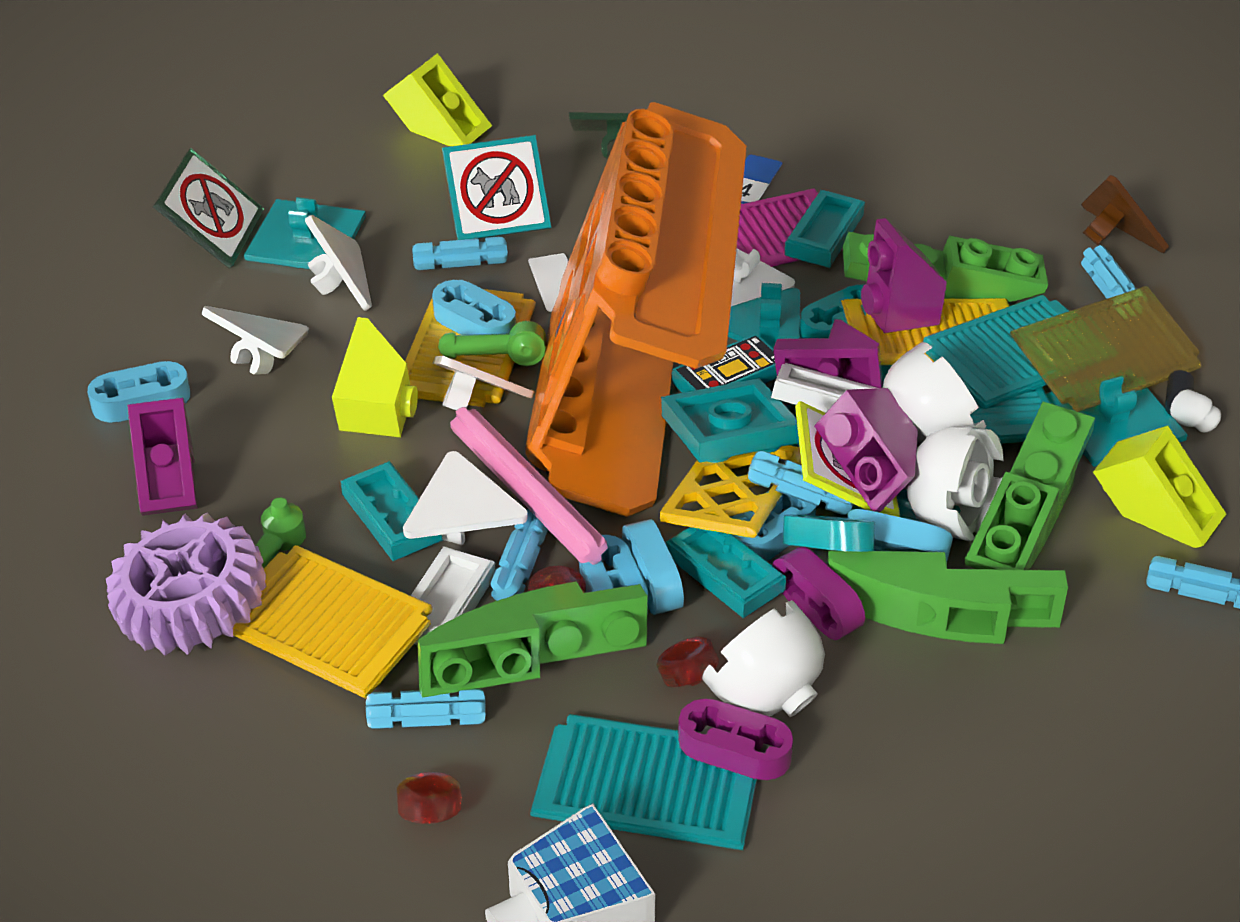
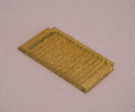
[1010,286,1201,412]

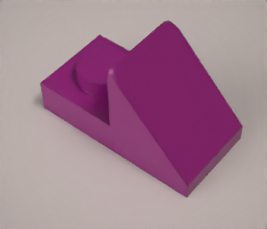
[773,319,883,388]
[127,398,198,516]

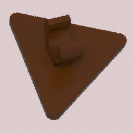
[1081,175,1169,253]

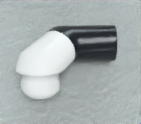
[1165,370,1221,433]

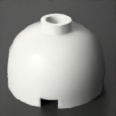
[883,342,986,448]
[904,427,1004,541]
[702,600,825,717]

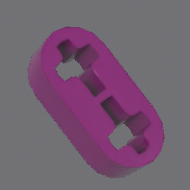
[773,546,865,640]
[678,699,793,780]

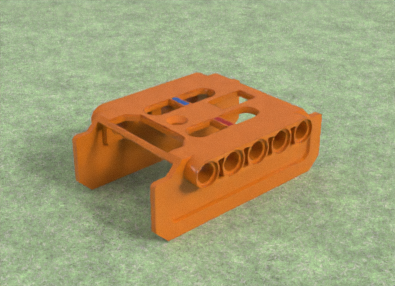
[525,102,747,517]

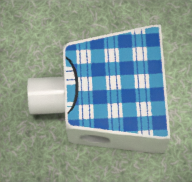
[485,804,655,922]

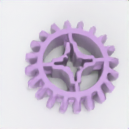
[106,512,267,656]

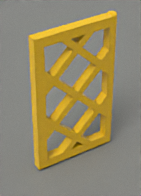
[660,445,801,538]

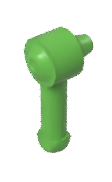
[438,321,547,366]
[255,497,306,569]

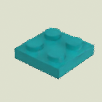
[661,378,799,463]

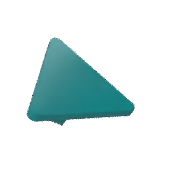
[728,283,800,349]

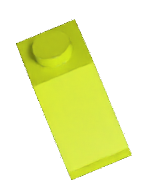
[383,53,492,146]
[332,317,418,438]
[1093,426,1226,548]

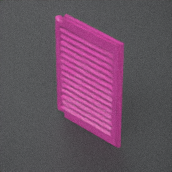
[737,188,843,267]

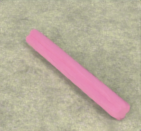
[450,407,608,565]

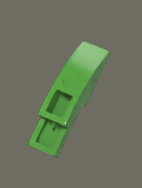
[843,231,1048,302]
[965,401,1095,570]
[827,551,1068,644]
[418,581,648,698]

